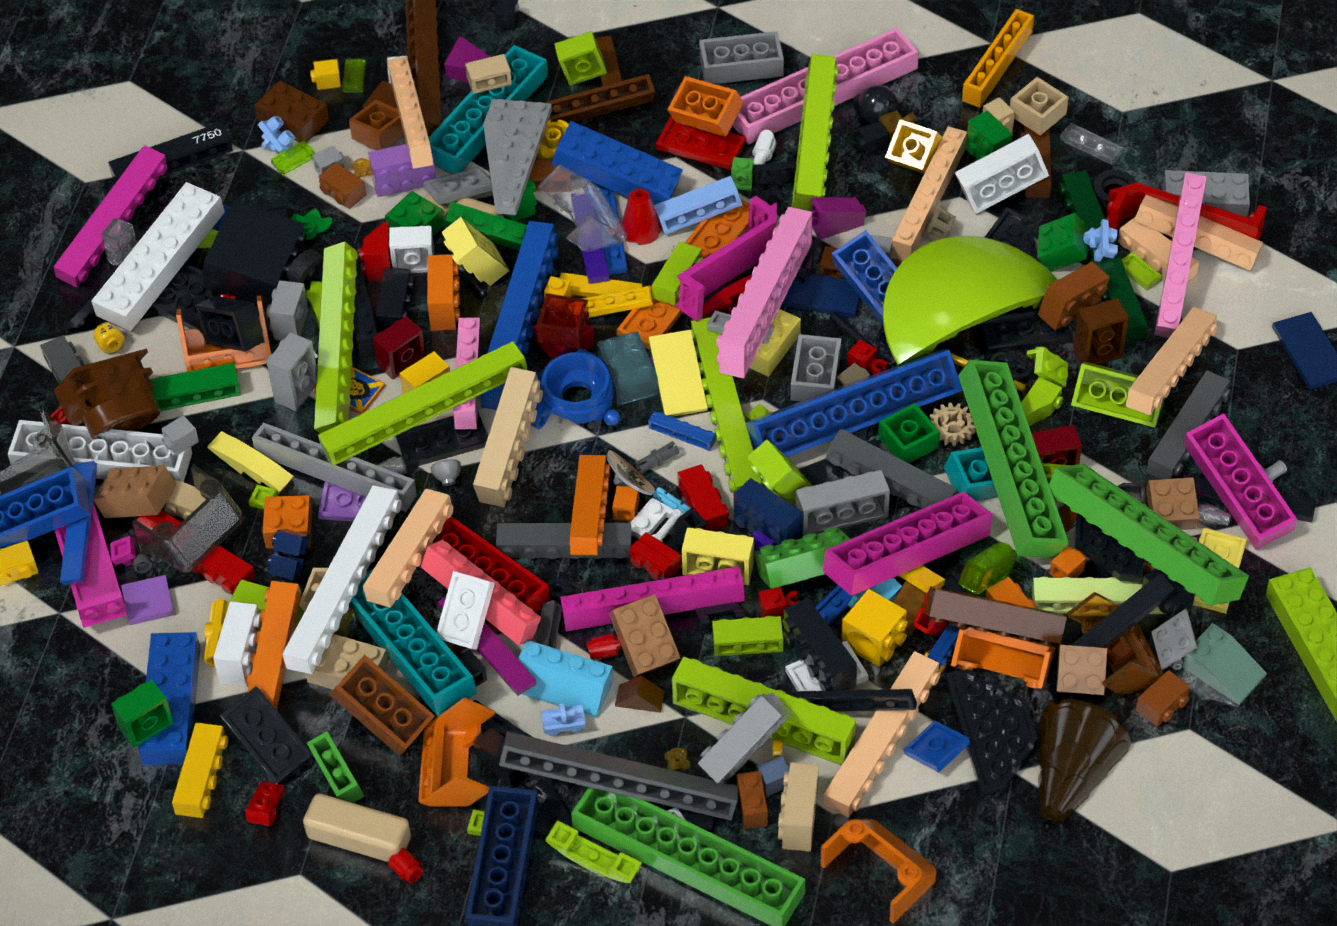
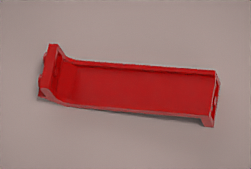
[1106,183,1267,240]

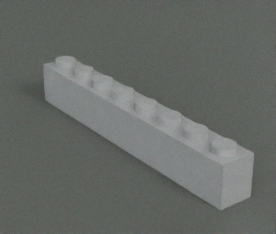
[252,423,417,512]

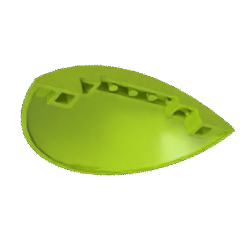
[883,236,1058,366]

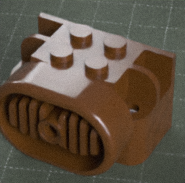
[53,349,161,440]

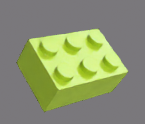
[748,439,812,507]

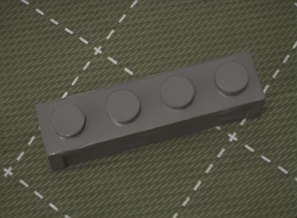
[536,600,562,648]

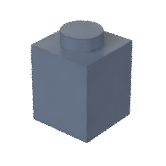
[756,756,790,796]

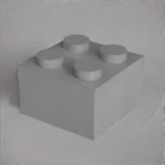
[267,280,309,340]

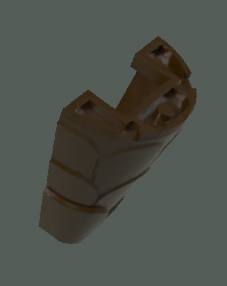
[1038,700,1132,823]

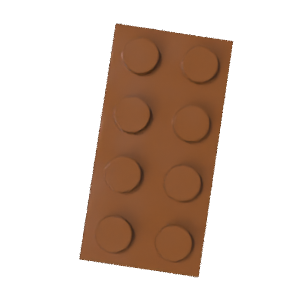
[329,654,435,756]

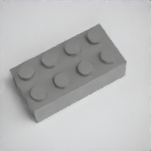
[699,31,784,84]
[1163,170,1250,217]
[796,470,890,536]
[698,693,793,784]

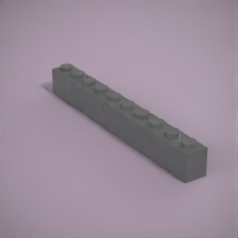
[499,731,738,820]

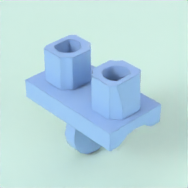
[258,116,295,152]
[1083,219,1118,262]
[541,703,586,736]

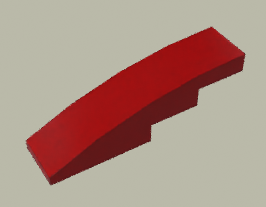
[692,275,752,321]

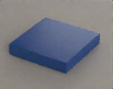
[903,720,970,772]

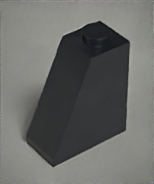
[473,729,529,788]

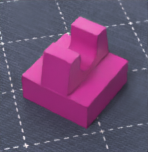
[110,536,135,567]

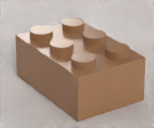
[93,465,176,518]
[609,594,680,677]

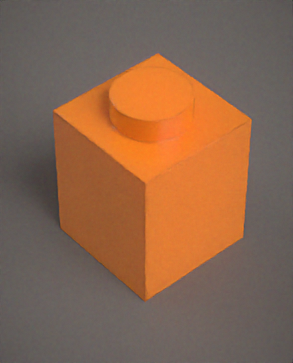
[612,486,639,522]
[1049,546,1086,578]

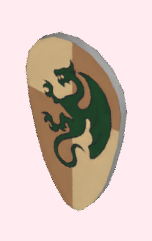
[606,450,655,495]

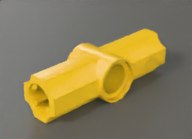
[203,599,230,667]

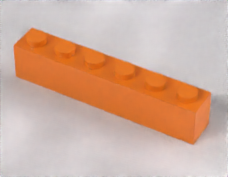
[570,455,610,555]
[246,581,302,710]

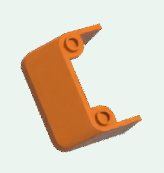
[176,295,271,372]
[951,625,1056,689]
[419,698,495,807]
[821,819,936,923]

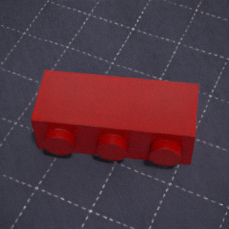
[677,464,730,531]

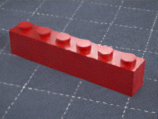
[135,510,256,594]

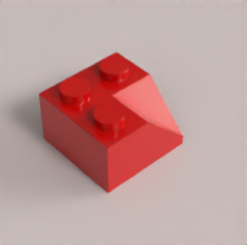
[359,222,392,282]

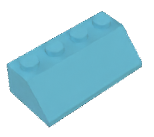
[511,640,614,718]

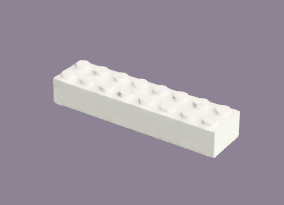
[91,182,225,331]
[8,420,192,482]

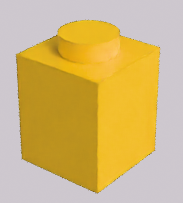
[311,59,341,90]
[544,276,572,311]

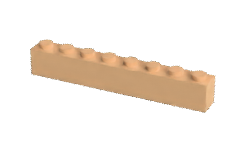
[387,57,433,169]
[891,126,967,260]
[1126,307,1218,415]
[824,651,941,818]

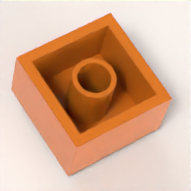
[263,495,312,548]

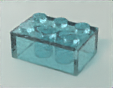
[597,331,658,405]

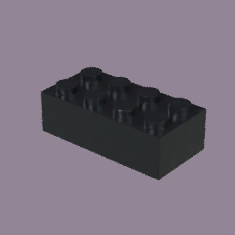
[782,597,857,691]

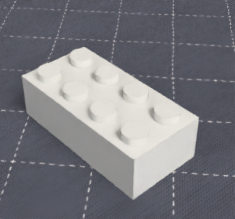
[955,134,1049,214]

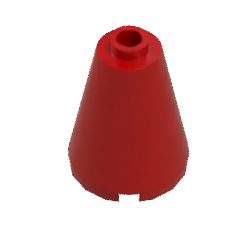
[620,189,661,245]

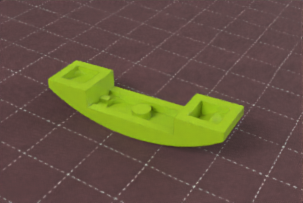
[546,820,642,884]

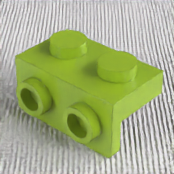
[1027,347,1068,388]

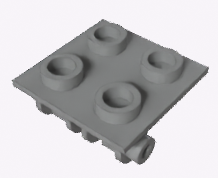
[1152,609,1197,670]

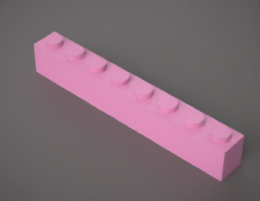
[1154,173,1207,338]

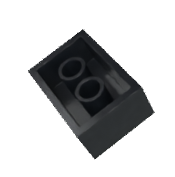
[195,296,265,352]

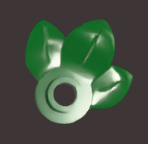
[291,209,332,240]

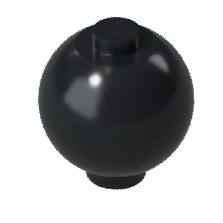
[854,85,899,124]

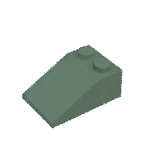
[1182,623,1267,705]

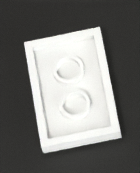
[436,571,495,650]
[785,641,868,691]

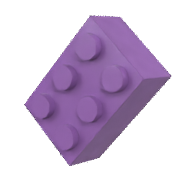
[368,144,436,197]

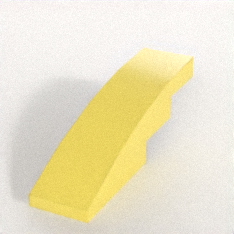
[207,431,293,494]

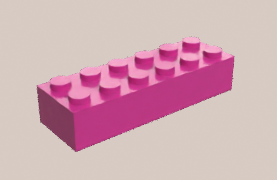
[1184,413,1297,550]

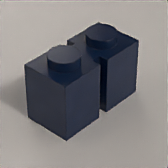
[267,529,310,580]

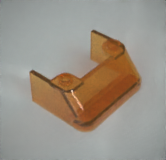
[1067,592,1164,695]

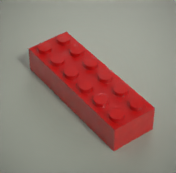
[422,516,550,613]

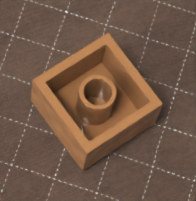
[1146,478,1200,530]
[1056,645,1107,695]

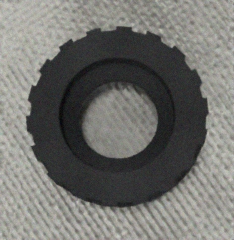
[1093,169,1138,212]
[285,249,324,293]

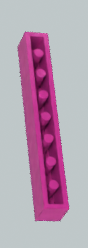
[54,145,167,288]
[560,567,745,631]

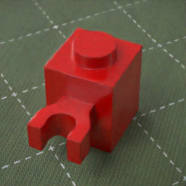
[847,339,888,375]
[759,587,799,621]

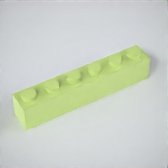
[1032,577,1164,614]

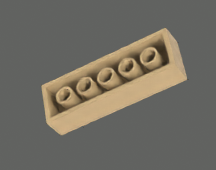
[473,367,543,507]

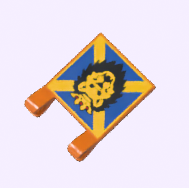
[314,367,385,415]

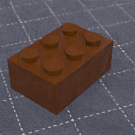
[254,80,329,145]
[1073,298,1129,365]

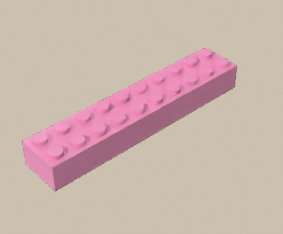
[732,28,919,145]
[716,207,812,378]

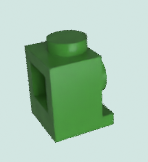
[731,157,754,191]

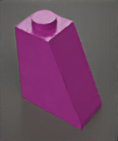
[445,37,490,83]
[811,197,866,240]

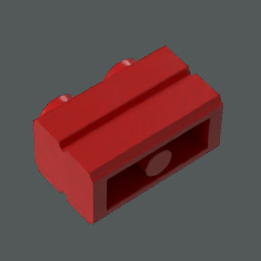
[630,532,682,580]

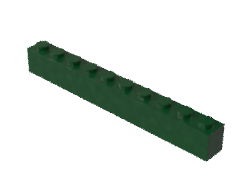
[1058,170,1147,342]

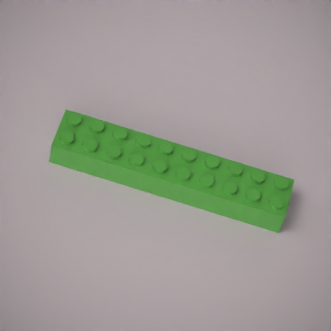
[958,360,1069,558]
[1049,464,1249,605]
[571,787,805,926]

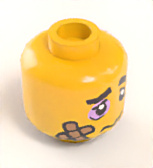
[93,322,124,354]

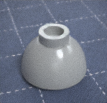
[431,459,461,486]

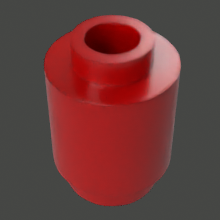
[586,633,621,660]
[388,848,423,883]

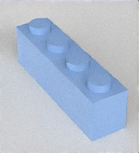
[654,176,742,235]

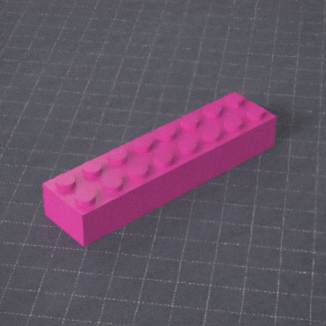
[823,491,993,596]

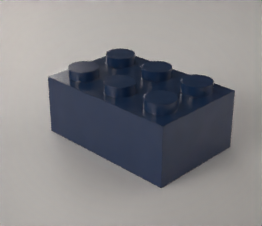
[733,478,803,546]

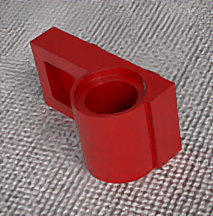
[246,781,284,827]

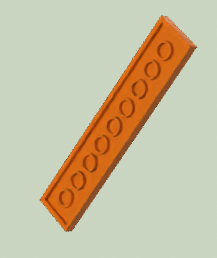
[617,199,750,350]

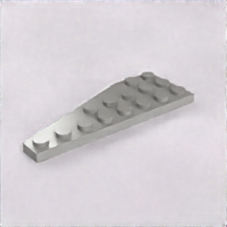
[483,99,552,215]

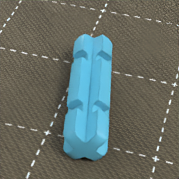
[653,487,691,514]

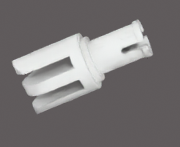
[752,130,777,165]

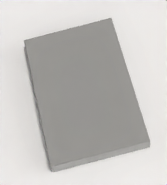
[423,167,492,205]

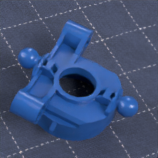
[531,348,620,429]

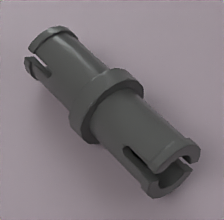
[635,441,679,474]

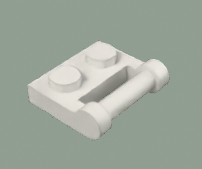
[630,498,683,542]

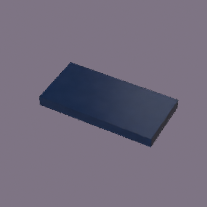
[781,273,860,318]
[1272,312,1337,390]

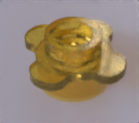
[351,158,371,178]
[665,748,690,771]

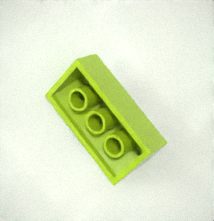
[1071,362,1165,427]

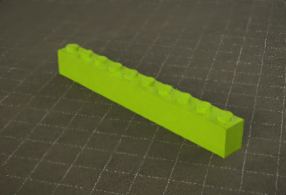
[314,242,358,434]
[691,318,762,493]
[318,341,527,466]

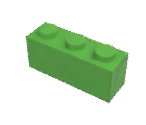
[307,731,365,803]

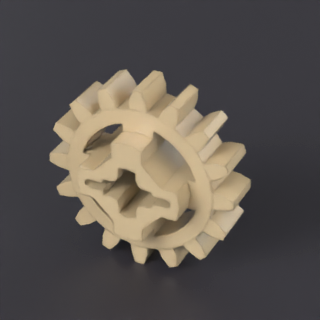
[929,403,975,446]

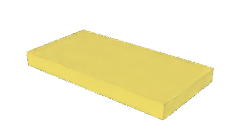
[648,330,708,417]
[1193,528,1247,614]

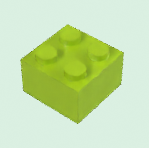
[554,31,607,86]

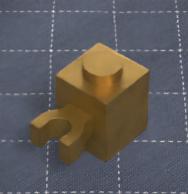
[879,110,917,146]

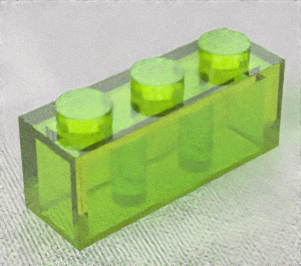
[958,541,1017,595]

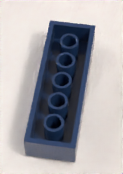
[465,786,539,926]

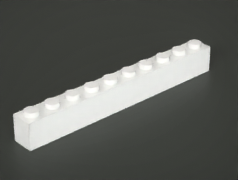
[282,486,402,674]

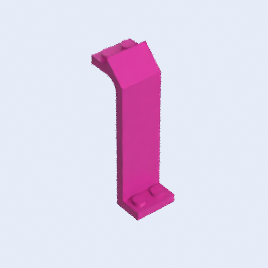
[676,196,777,322]
[55,502,127,628]

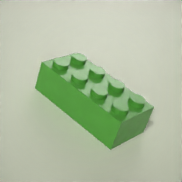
[754,527,850,589]

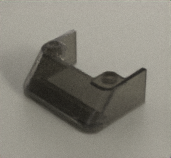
[0,410,75,495]
[132,464,243,572]

